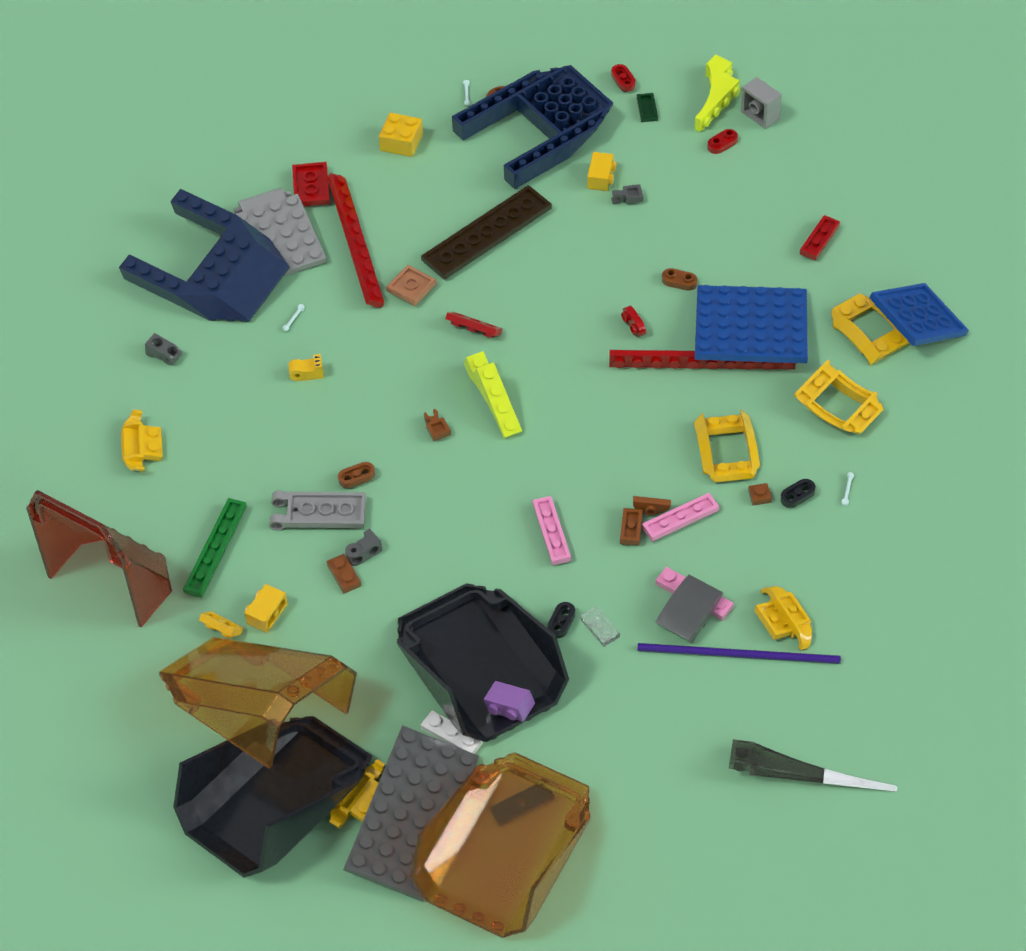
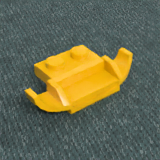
[121,409,163,472]
[754,586,812,651]
[329,759,385,829]

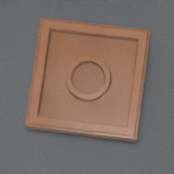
[386,265,437,306]

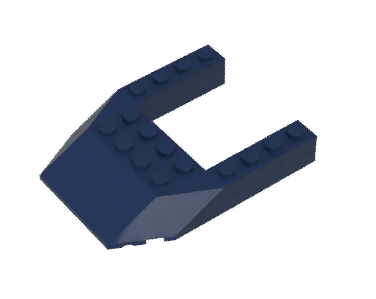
[452,65,613,189]
[119,189,290,322]

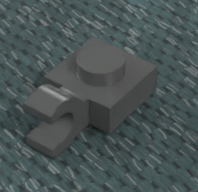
[611,184,644,204]

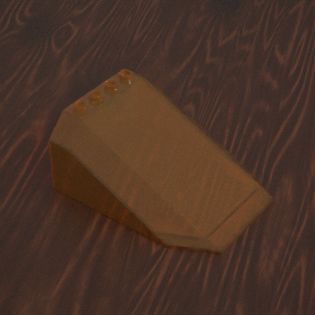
[159,637,357,769]
[410,752,590,938]

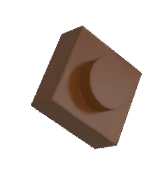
[748,483,772,506]

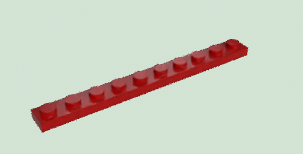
[327,173,385,308]
[609,350,796,370]

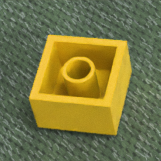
[379,112,423,157]

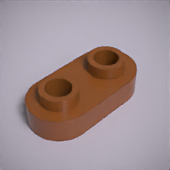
[662,268,697,291]
[338,462,375,488]

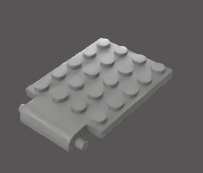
[233,188,327,277]

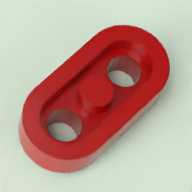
[611,64,635,92]
[707,129,738,154]
[621,305,646,337]

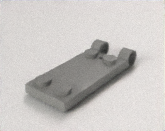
[269,490,366,531]

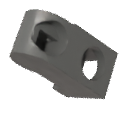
[145,333,182,365]
[345,528,383,566]

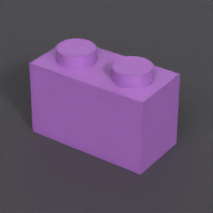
[484,681,535,722]

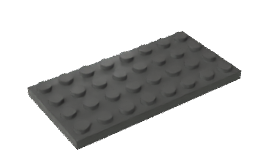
[343,725,479,902]

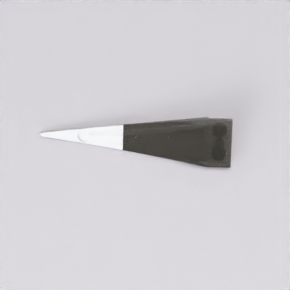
[729,739,897,792]

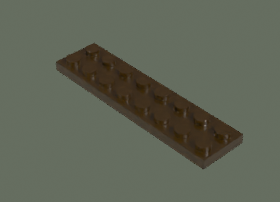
[421,185,552,280]

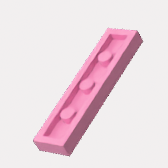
[642,493,719,542]
[532,496,571,566]
[655,567,734,621]

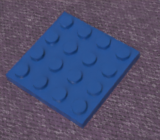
[869,283,969,346]

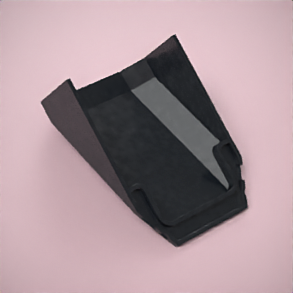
[397,583,569,742]
[173,716,372,878]

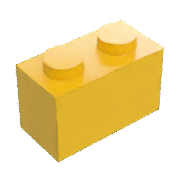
[587,152,617,191]
[244,584,288,633]

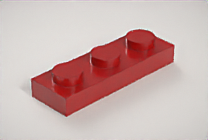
[800,215,840,261]
[445,312,503,338]

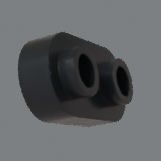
[780,479,816,508]
[548,602,575,638]

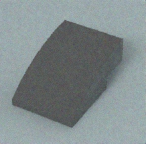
[655,574,723,644]

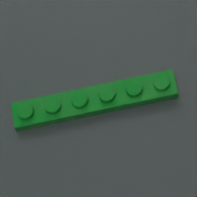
[183,498,247,598]

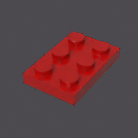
[292,162,330,207]

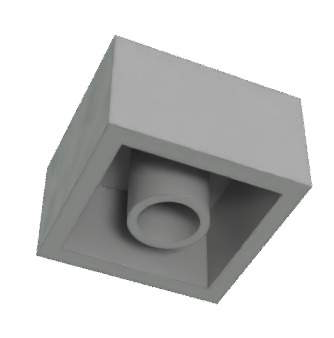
[741,77,782,129]

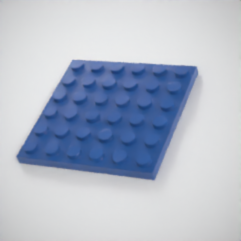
[695,285,808,363]

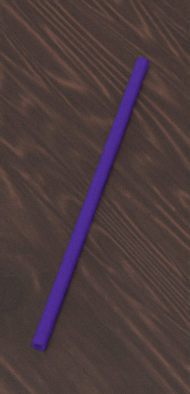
[637,643,841,664]

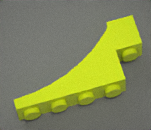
[695,54,740,132]
[463,351,522,439]

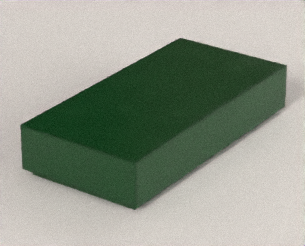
[637,93,658,122]

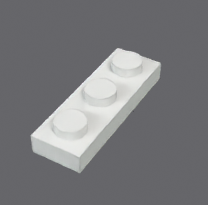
[420,710,483,754]

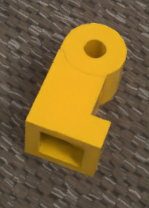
[288,354,324,381]

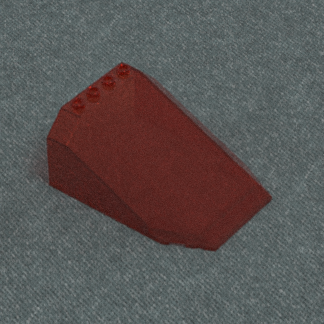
[26,490,172,628]

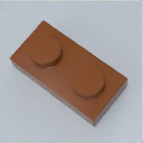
[620,508,643,545]
[326,554,361,594]

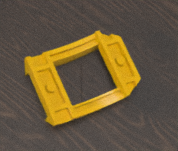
[831,293,910,365]
[794,360,883,434]
[694,409,760,482]

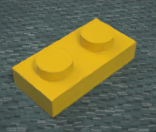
[199,611,244,638]

